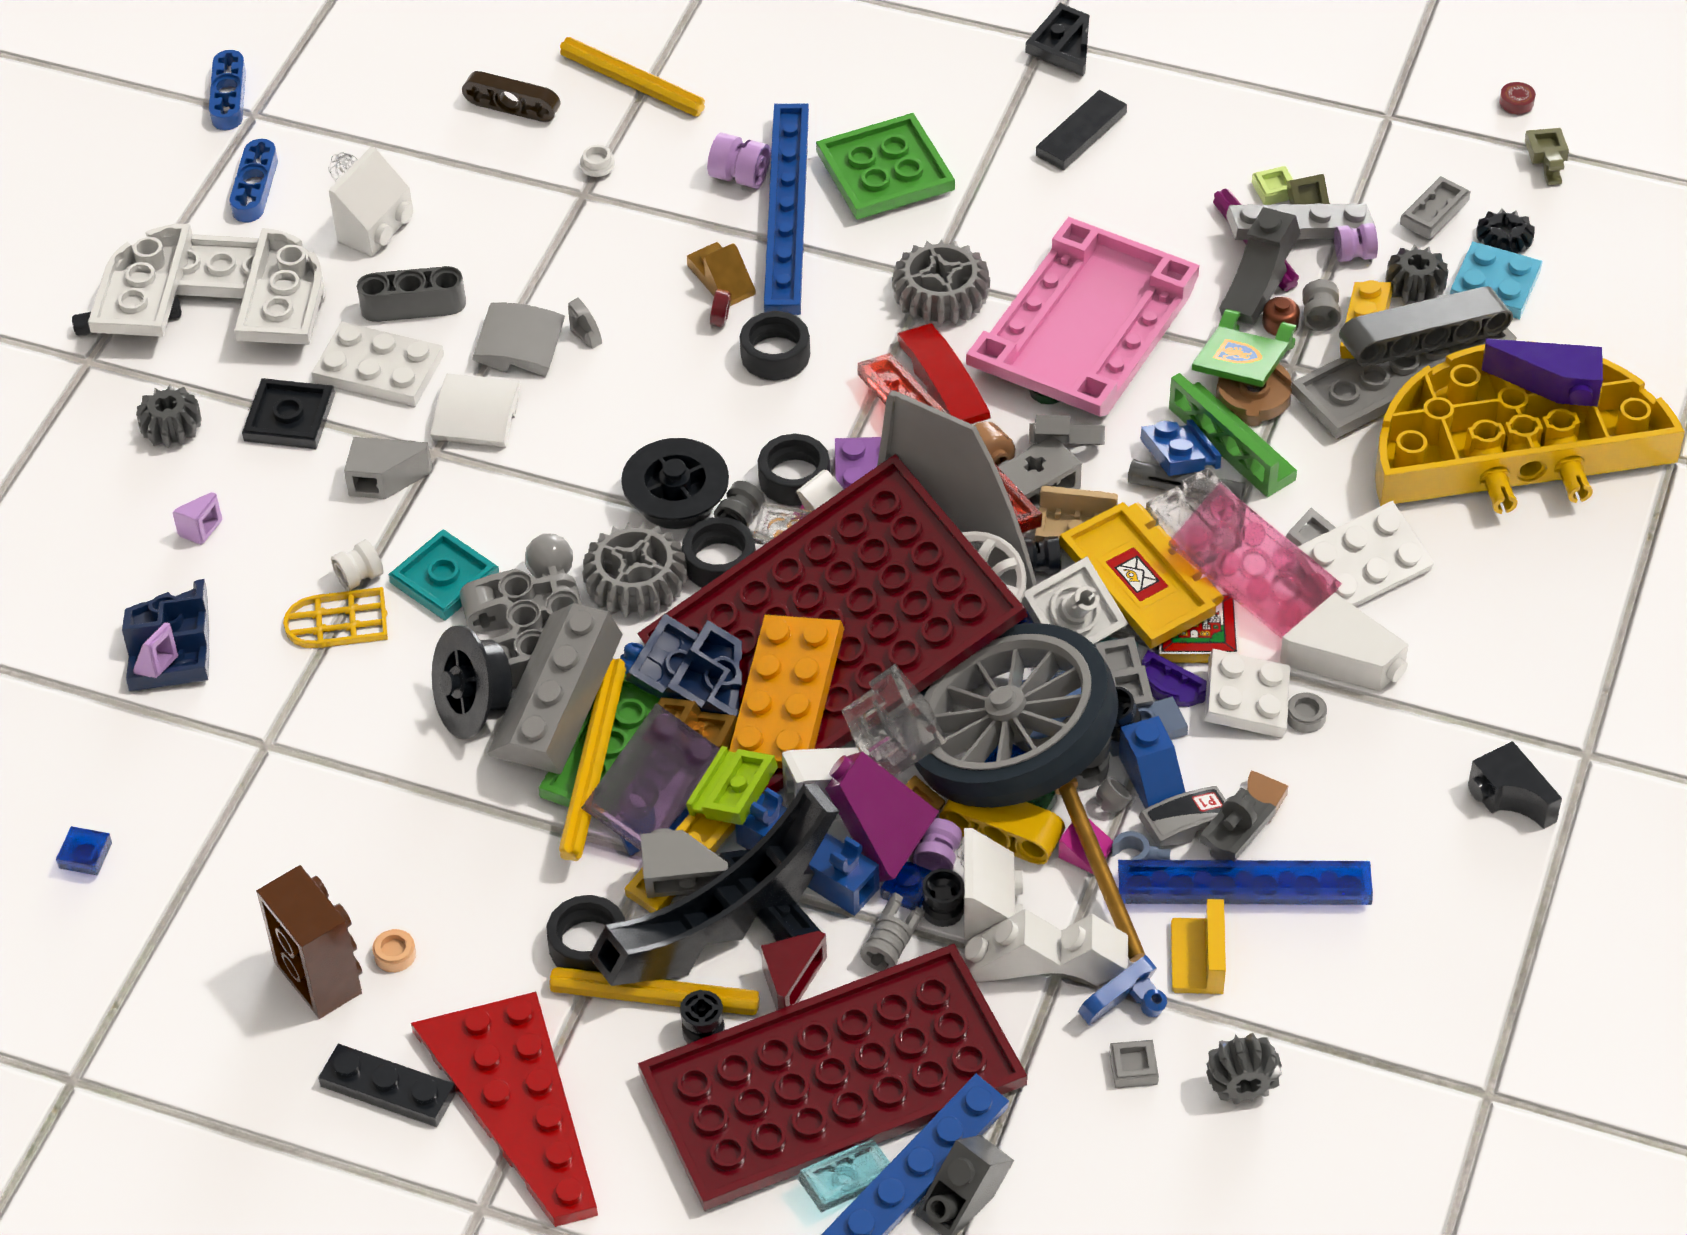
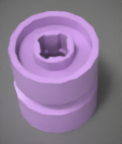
[707,132,771,189]

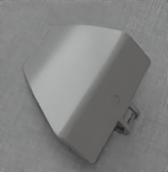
[877,390,1037,625]

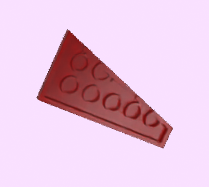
[411,991,598,1227]

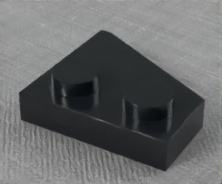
[1025,3,1090,76]

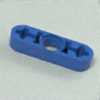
[209,49,246,130]
[229,138,278,223]

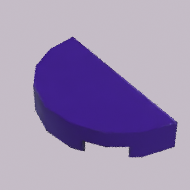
[1142,650,1207,707]

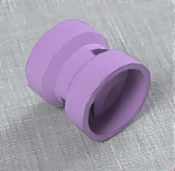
[1334,223,1378,262]
[913,818,962,874]

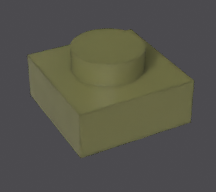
[1286,174,1330,204]

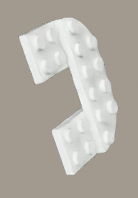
[88,224,325,345]

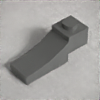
[1219,207,1301,325]

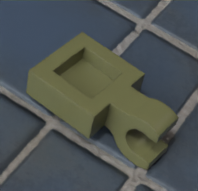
[1524,127,1569,185]

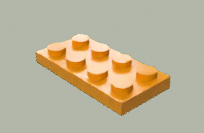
[729,615,844,769]

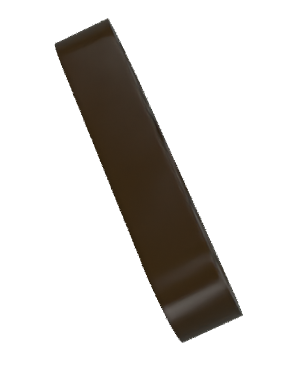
[462,71,561,122]

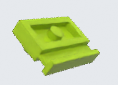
[686,746,778,825]

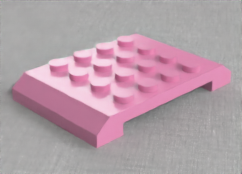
[966,216,1200,417]

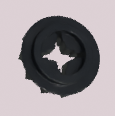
[1476,208,1535,254]

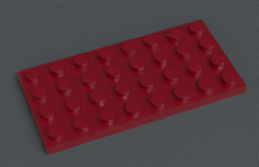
[638,944,1028,1211]

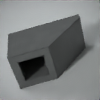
[915,1135,1015,1235]

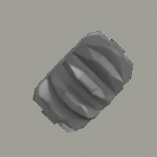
[1385,244,1449,304]
[136,385,202,448]
[1206,1033,1282,1104]

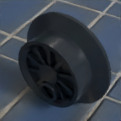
[621,438,729,529]
[431,625,512,739]

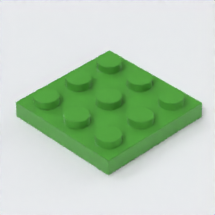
[816,112,955,220]

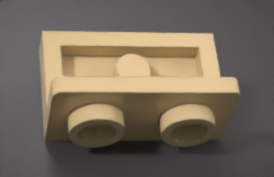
[1035,486,1118,549]

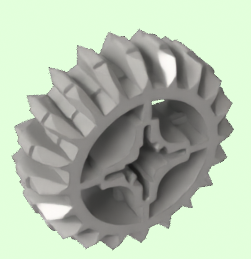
[892,239,991,326]
[582,522,687,618]

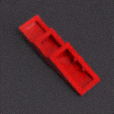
[897,323,991,424]

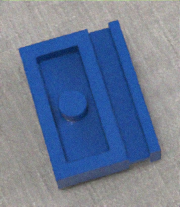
[1140,419,1222,476]

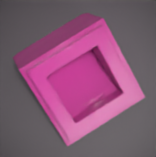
[1058,819,1113,875]

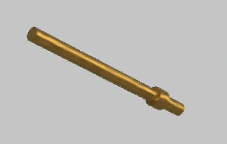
[1054,777,1146,962]

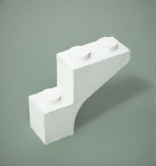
[965,909,1128,986]

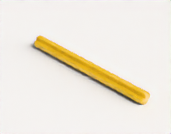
[559,658,626,862]

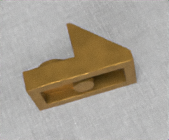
[686,241,756,306]

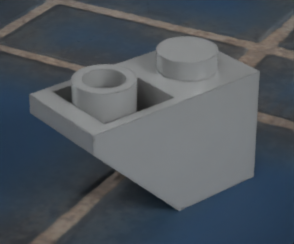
[344,437,432,499]

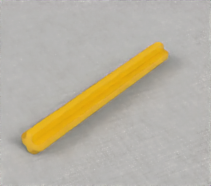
[560,37,705,117]
[549,967,760,1016]

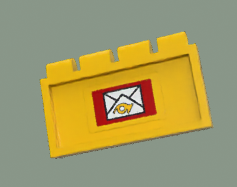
[1059,502,1224,649]

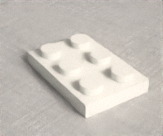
[311,321,444,407]
[1293,500,1435,607]

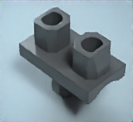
[1199,787,1276,866]

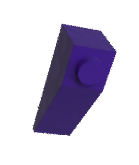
[1482,338,1603,407]

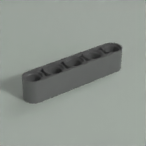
[1339,286,1513,367]

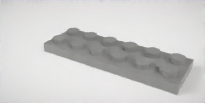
[1291,328,1517,439]

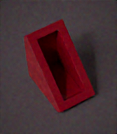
[761,931,827,1010]

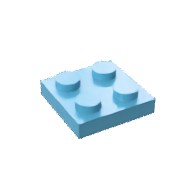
[1450,241,1543,320]

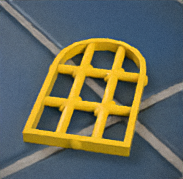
[283,587,388,648]

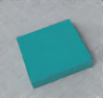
[388,529,499,621]

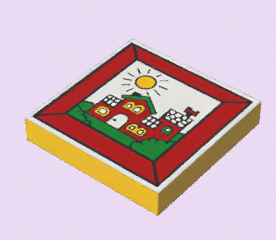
[1158,593,1240,663]

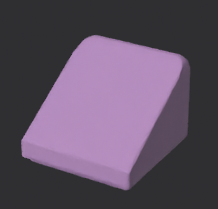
[172,492,223,545]
[133,623,178,678]

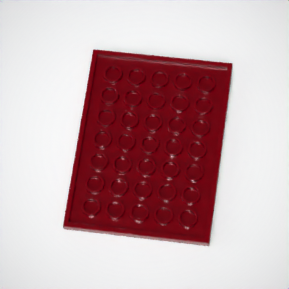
[637,454,1028,794]

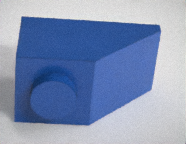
[1119,716,1186,809]

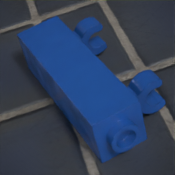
[735,787,880,916]

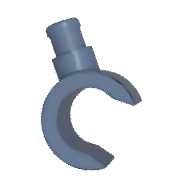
[1112,831,1171,874]

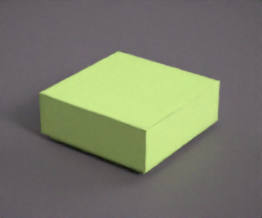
[1251,166,1293,205]

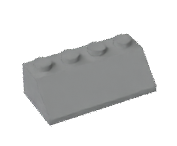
[487,603,623,775]

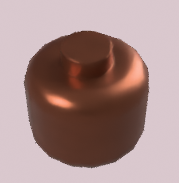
[1262,297,1300,336]

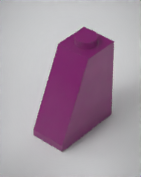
[825,751,939,882]

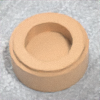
[372,929,416,972]

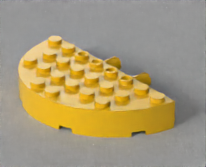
[1375,341,1685,514]

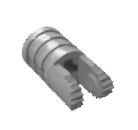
[860,892,925,971]

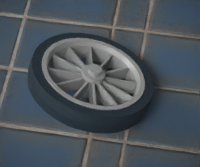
[903,623,1118,808]

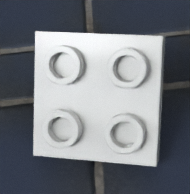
[1022,557,1128,645]

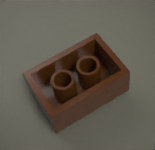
[256,865,363,1019]

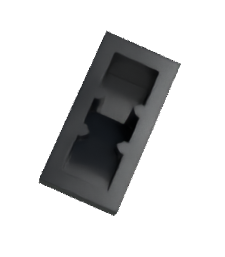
[1468,741,1562,829]

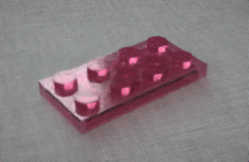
[1168,483,1342,639]

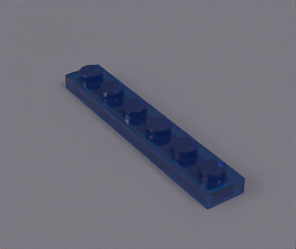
[1117,860,1373,905]

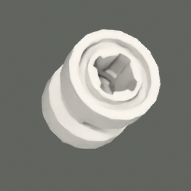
[330,539,384,591]

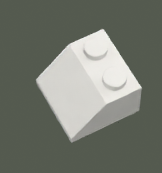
[328,146,414,257]
[963,828,1024,946]

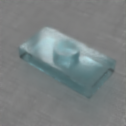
[797,1140,890,1213]

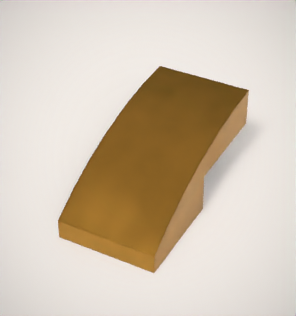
[645,697,737,756]

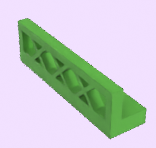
[1169,373,1297,498]

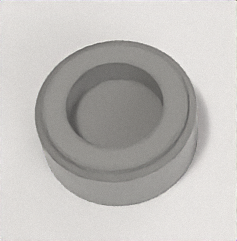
[1287,692,1327,733]

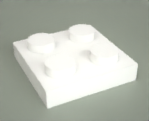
[1204,649,1290,738]

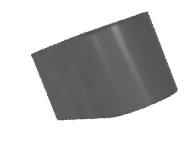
[356,266,466,322]

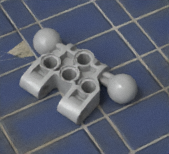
[460,533,582,689]

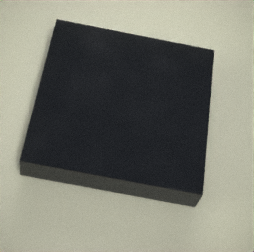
[242,378,335,449]

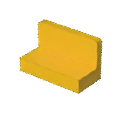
[1171,899,1226,994]

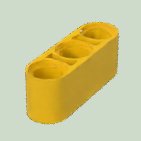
[939,799,1066,865]

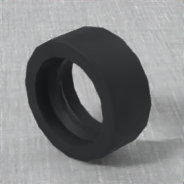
[739,311,811,381]
[757,433,831,506]
[682,517,756,588]
[546,895,625,972]

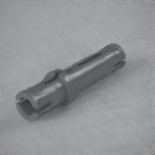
[1128,459,1246,506]

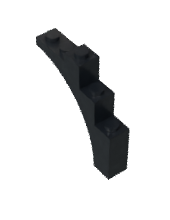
[589,783,839,986]

